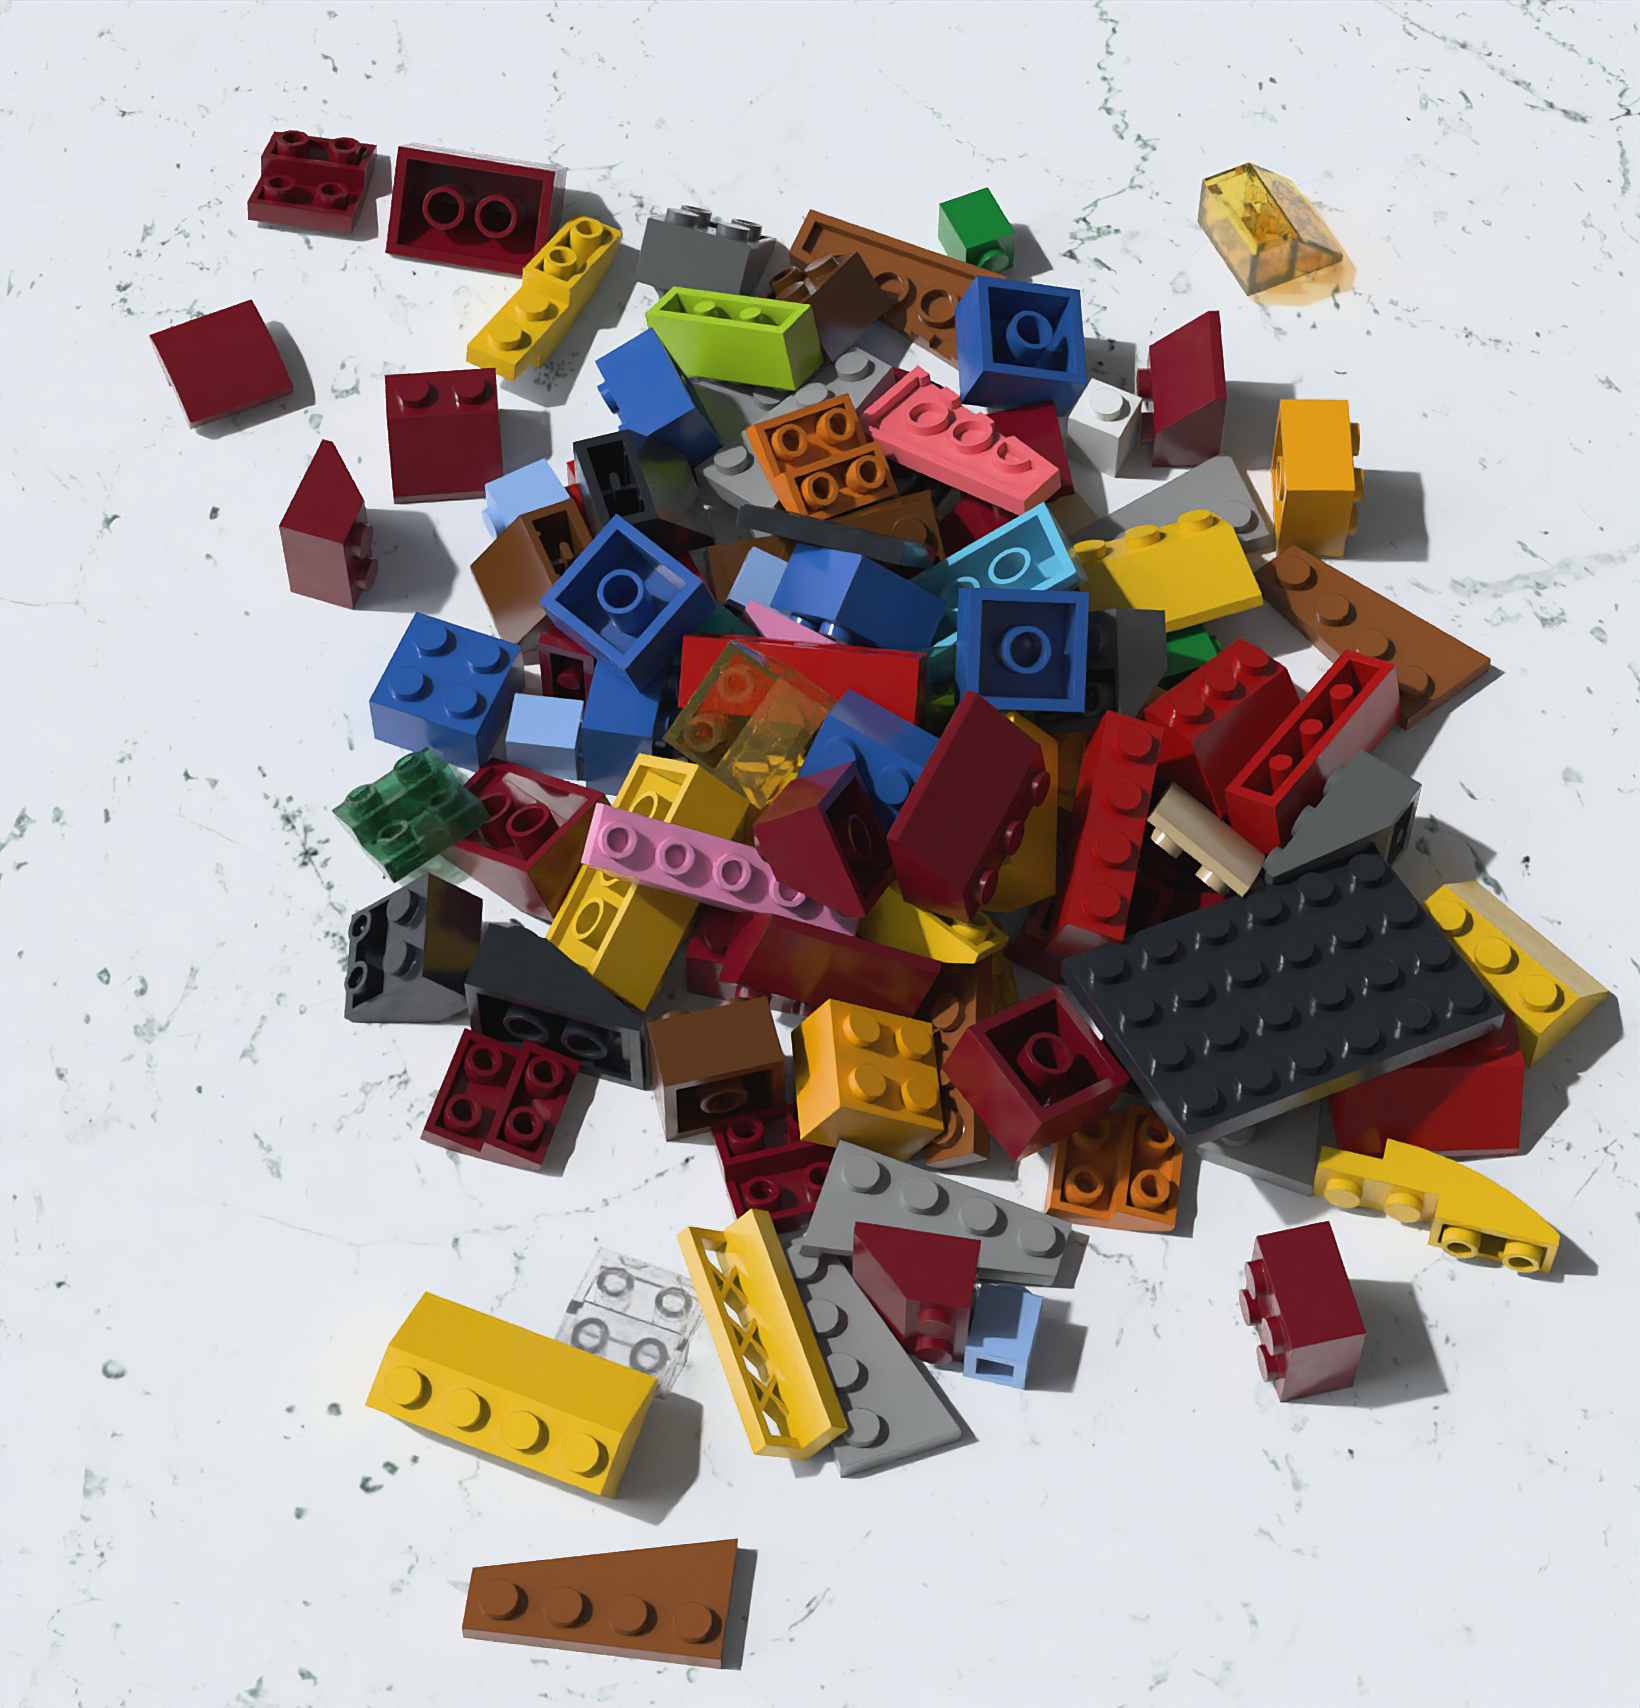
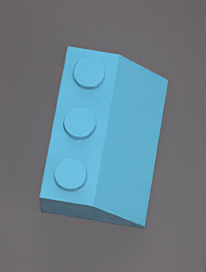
[908,502,1089,667]

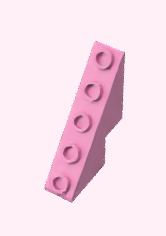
[581,803,860,937]

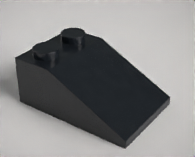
[464,923,647,1090]

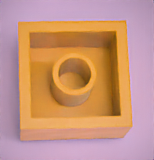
[1270,399,1364,557]
[791,999,944,1162]

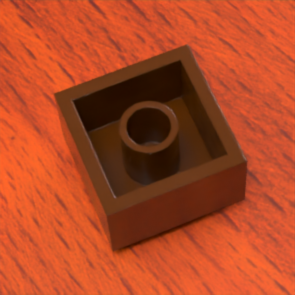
[647,996,785,1142]

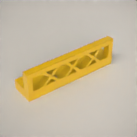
[676,1209,849,1460]

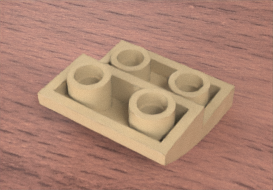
[1146,780,1265,897]

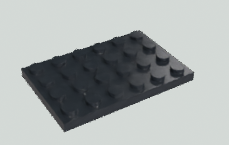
[1060,845,1505,1151]

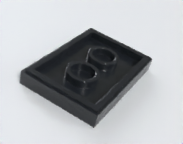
[736,504,937,569]

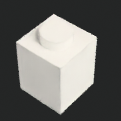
[1066,378,1142,478]

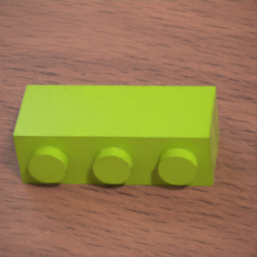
[645,286,824,391]

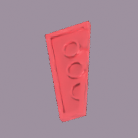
[858,365,1061,516]

